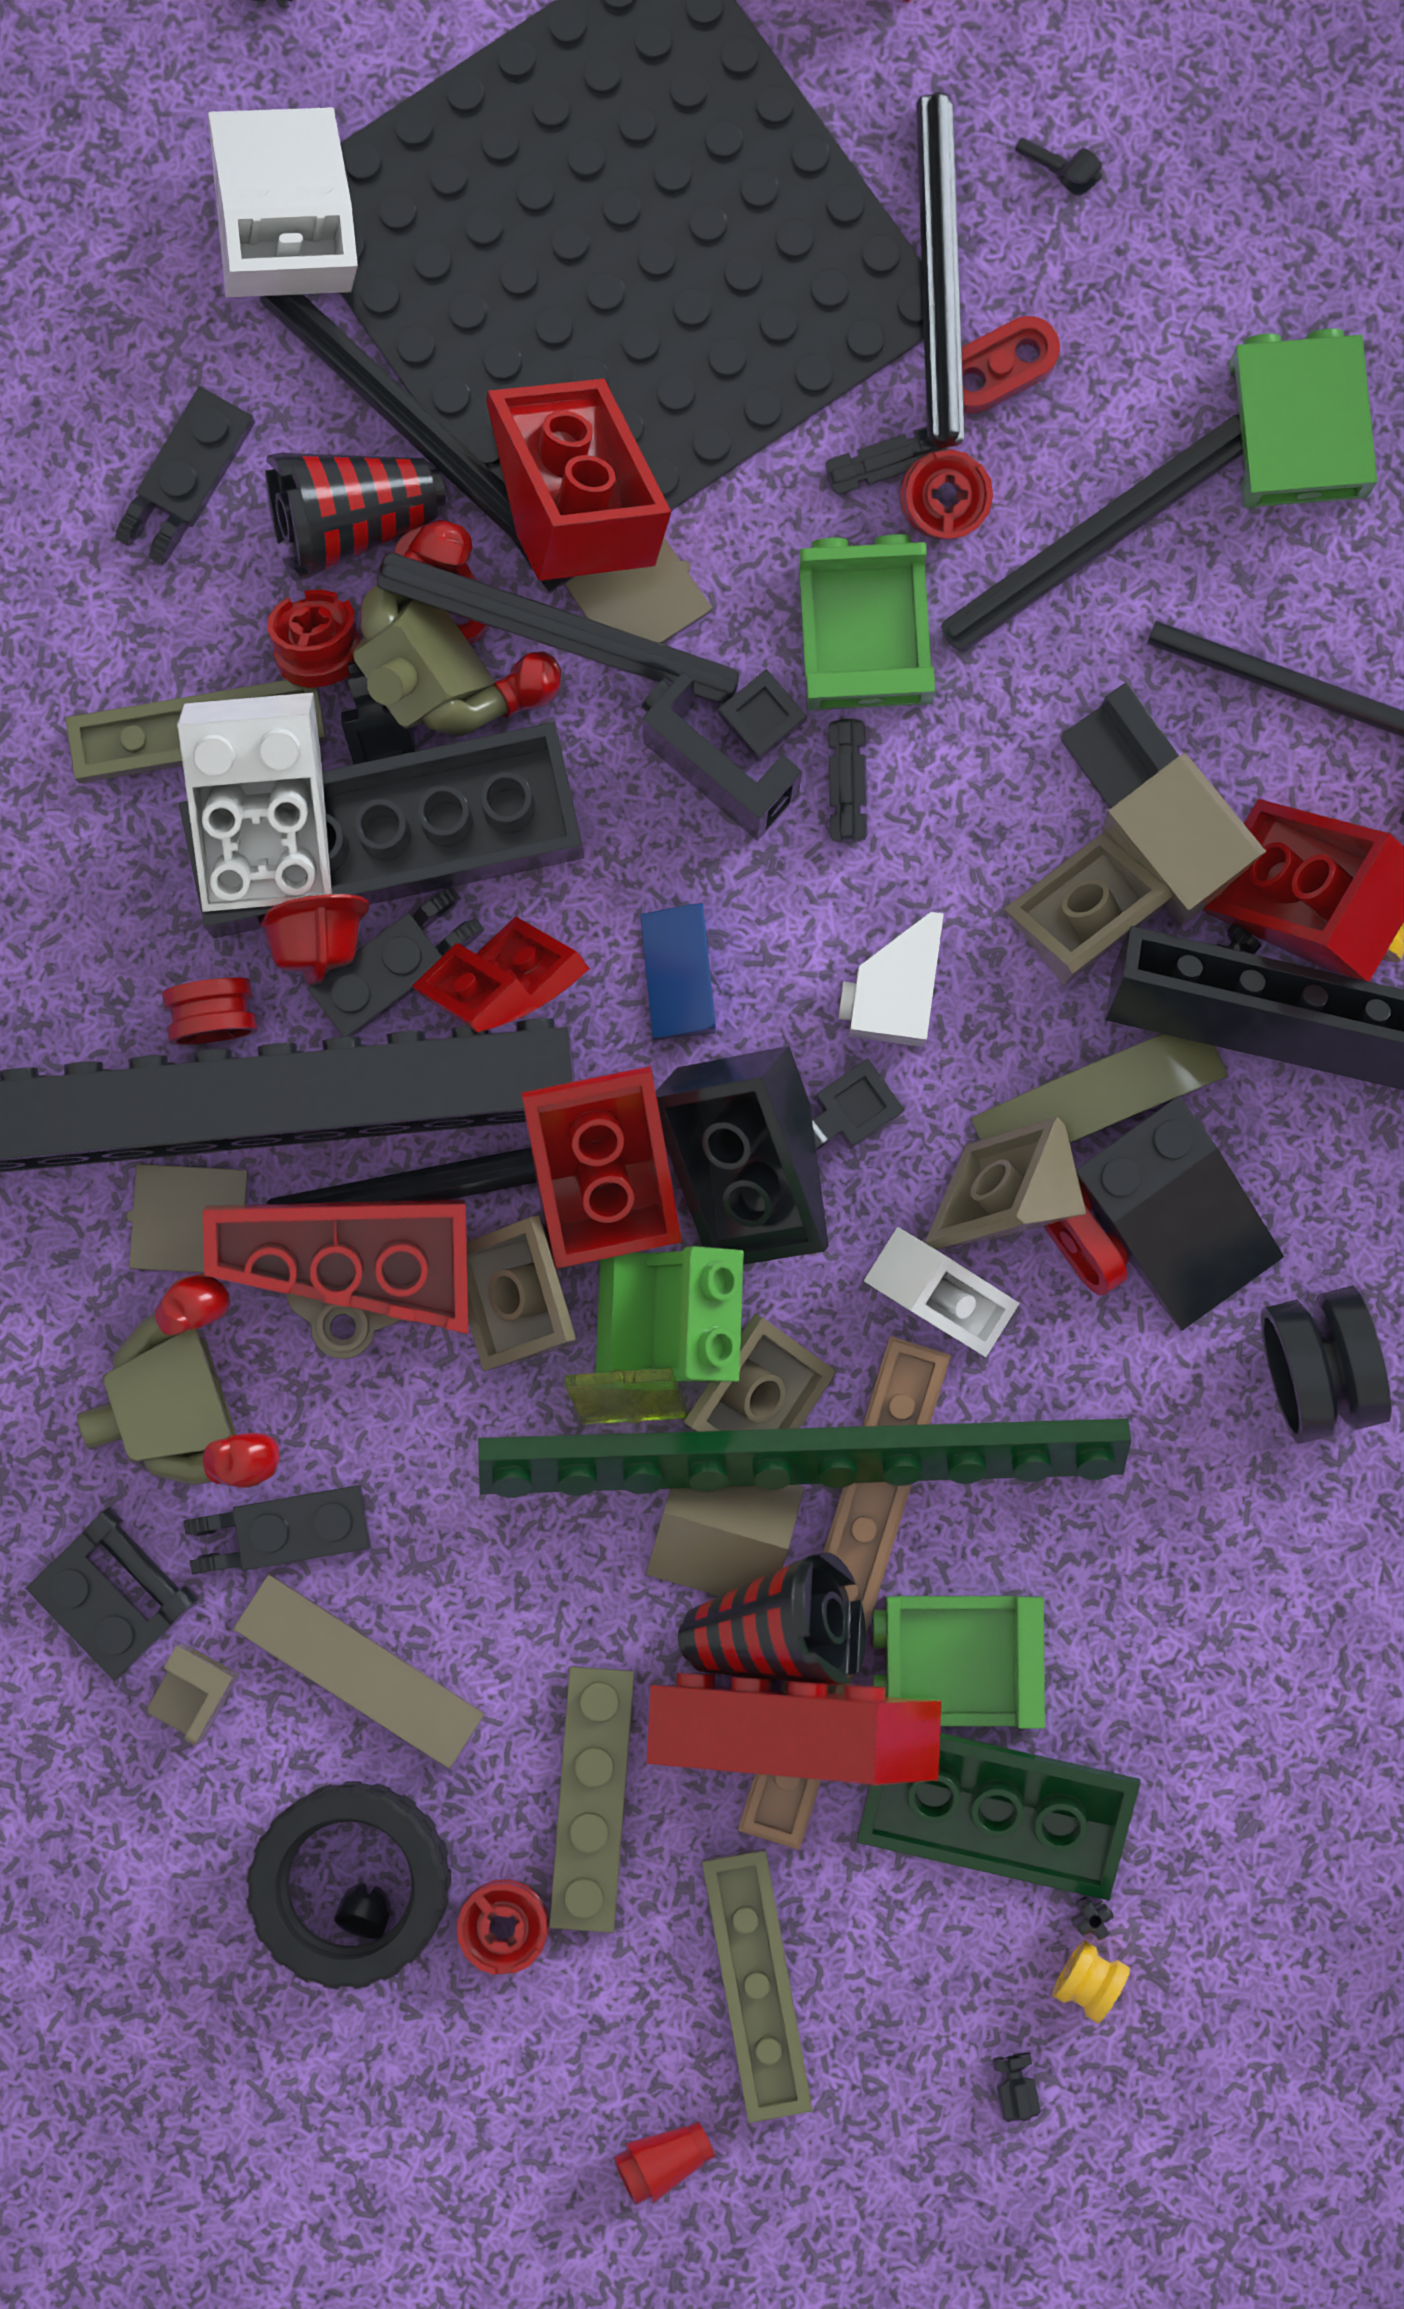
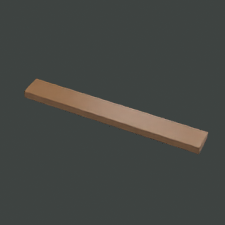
[738,1336,951,1850]

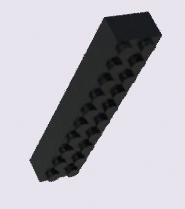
[0,1018,575,1173]

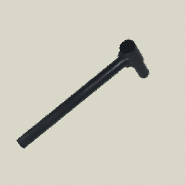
[1147,620,1404,825]

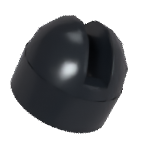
[334,1883,391,1939]

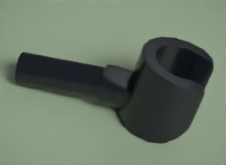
[1015,137,1102,196]

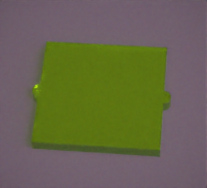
[565,1368,687,1424]

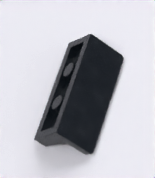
[1061,682,1179,809]

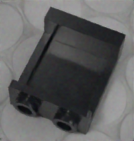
[641,672,802,841]

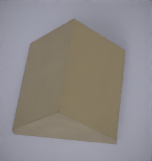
[1101,753,1266,928]
[1004,832,1173,986]
[924,1117,1086,1250]
[466,1215,579,1372]
[684,1313,837,1431]
[646,1485,805,1596]

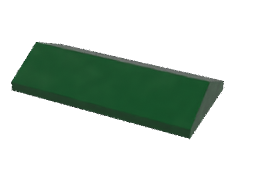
[856,1733,1140,1901]

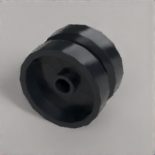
[1261,1285,1392,1444]

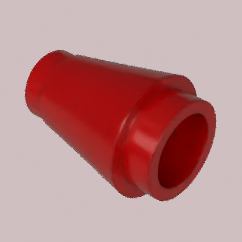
[613,2121,715,2205]

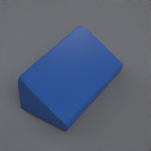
[640,903,716,1040]

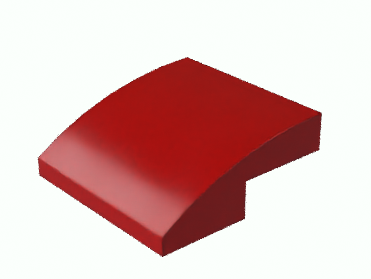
[412,916,590,1032]

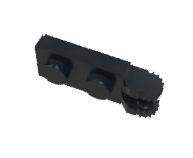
[115,386,255,565]
[307,887,485,1037]
[183,1485,372,1575]

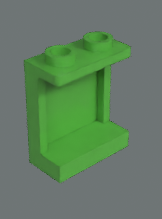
[1229,328,1377,508]
[798,534,935,711]
[595,1247,744,1383]
[872,1596,1045,1729]

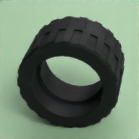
[246,1781,451,1990]

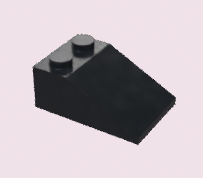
[656,1046,829,1265]
[1076,1096,1285,1331]

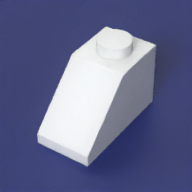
[838,912,943,1047]
[864,1227,1020,1357]

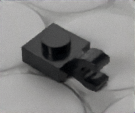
[341,661,418,765]
[812,1058,905,1151]

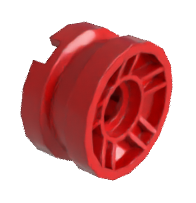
[899,449,993,539]
[267,589,361,688]
[162,977,258,1045]
[457,1879,549,1975]

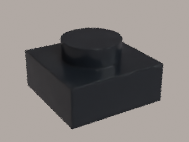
[718,669,807,761]

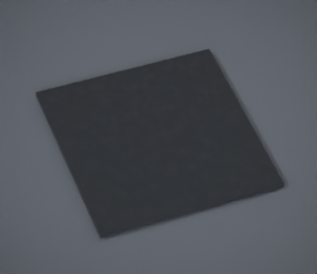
[339,0,924,594]

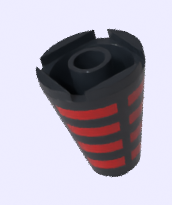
[265,452,446,581]
[678,1552,866,1685]

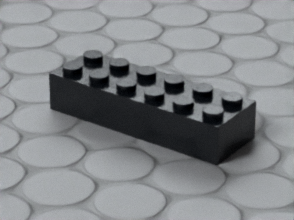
[178,721,585,938]

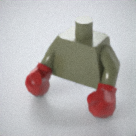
[353,520,561,737]
[77,1274,280,1488]

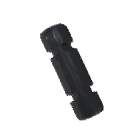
[825,426,948,495]
[828,718,868,844]

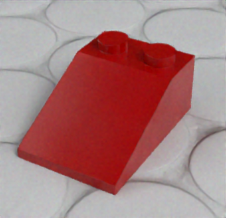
[486,379,671,581]
[1202,799,1404,983]
[521,1066,682,1269]

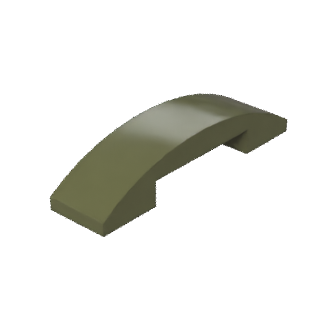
[970,1034,1228,1143]

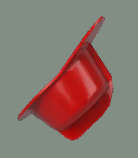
[259,894,369,985]

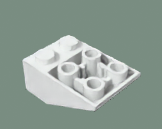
[208,108,358,298]
[178,693,332,912]

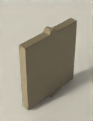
[564,537,713,644]
[126,1164,248,1273]

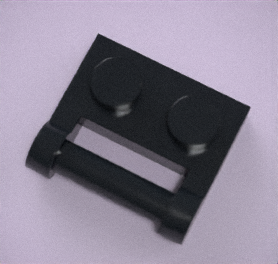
[25,1507,199,1681]

